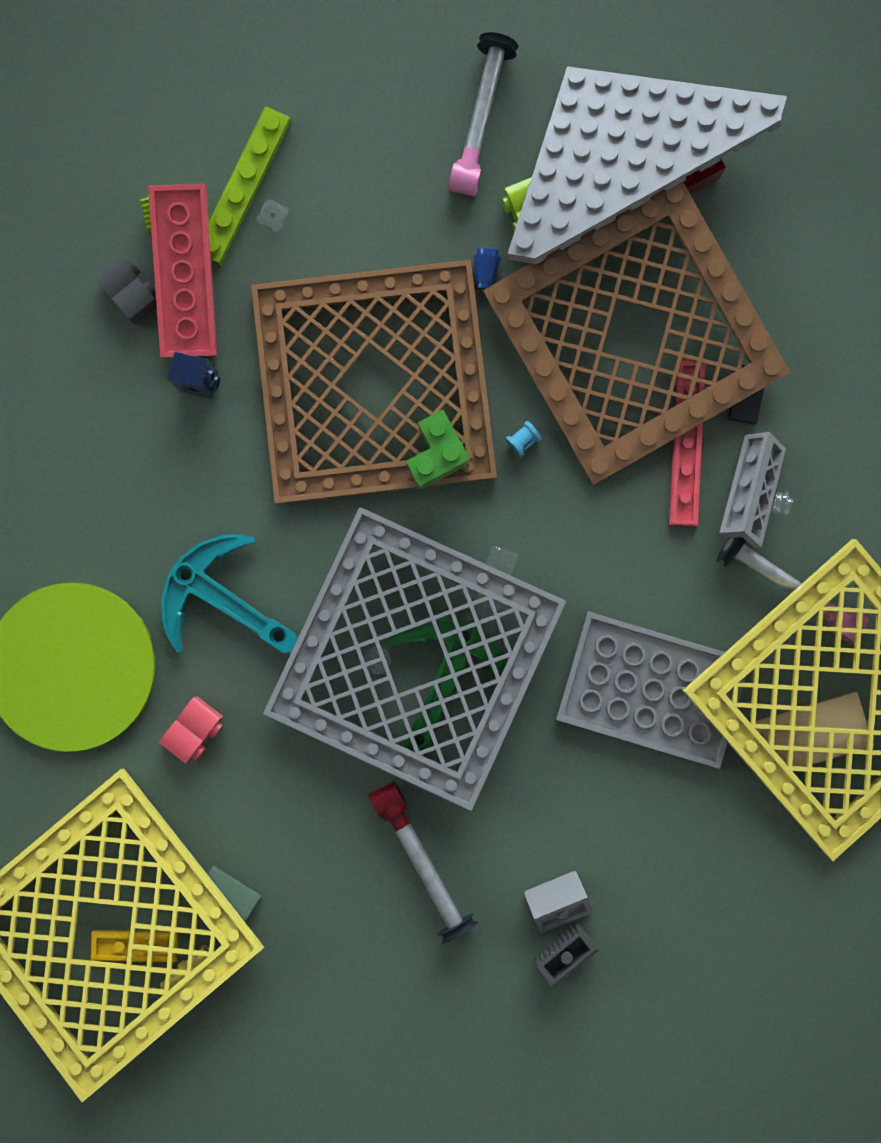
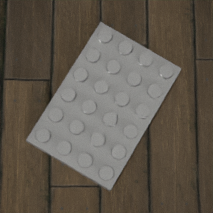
[555,611,746,769]

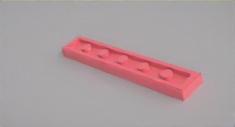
[669,360,705,527]

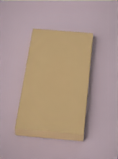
[755,691,874,767]

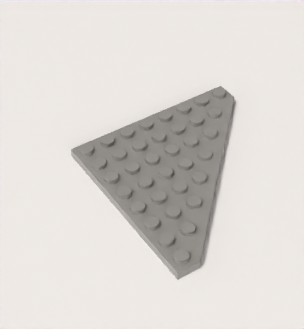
[508,67,787,264]

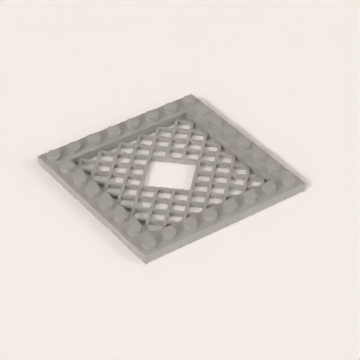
[263,507,566,811]

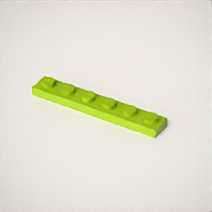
[209,106,291,266]

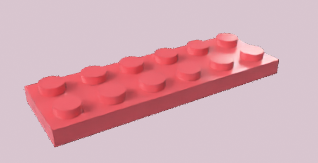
[148,184,217,358]

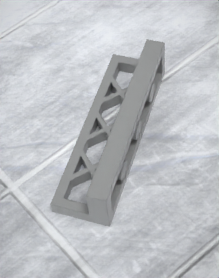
[719,432,786,548]

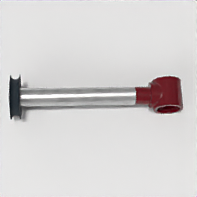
[369,780,478,944]

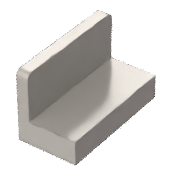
[524,871,593,934]

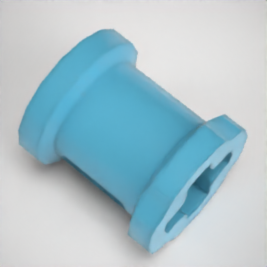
[505,421,542,457]

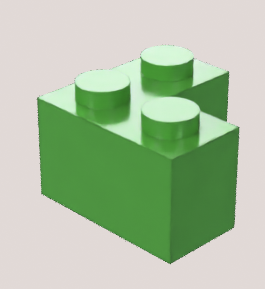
[406,410,470,491]

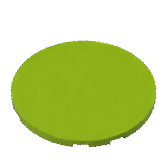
[0,583,156,752]

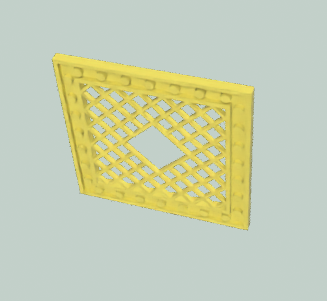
[683,539,881,861]
[0,769,264,1102]

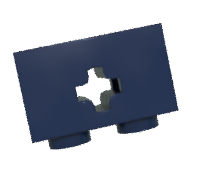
[168,352,220,399]

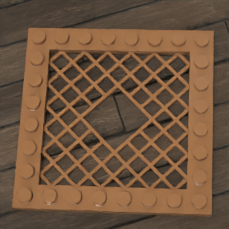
[483,182,791,485]
[251,259,497,505]

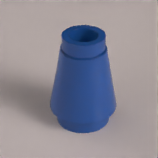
[474,248,501,290]

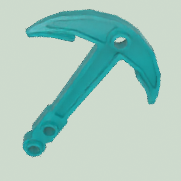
[161,534,298,655]

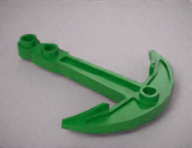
[387,618,507,756]

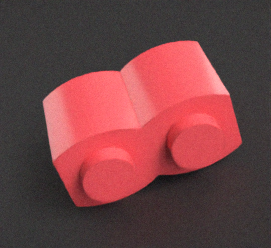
[159,696,224,764]

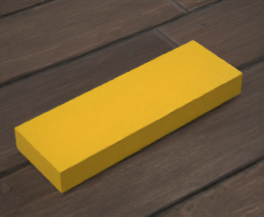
[91,930,179,962]

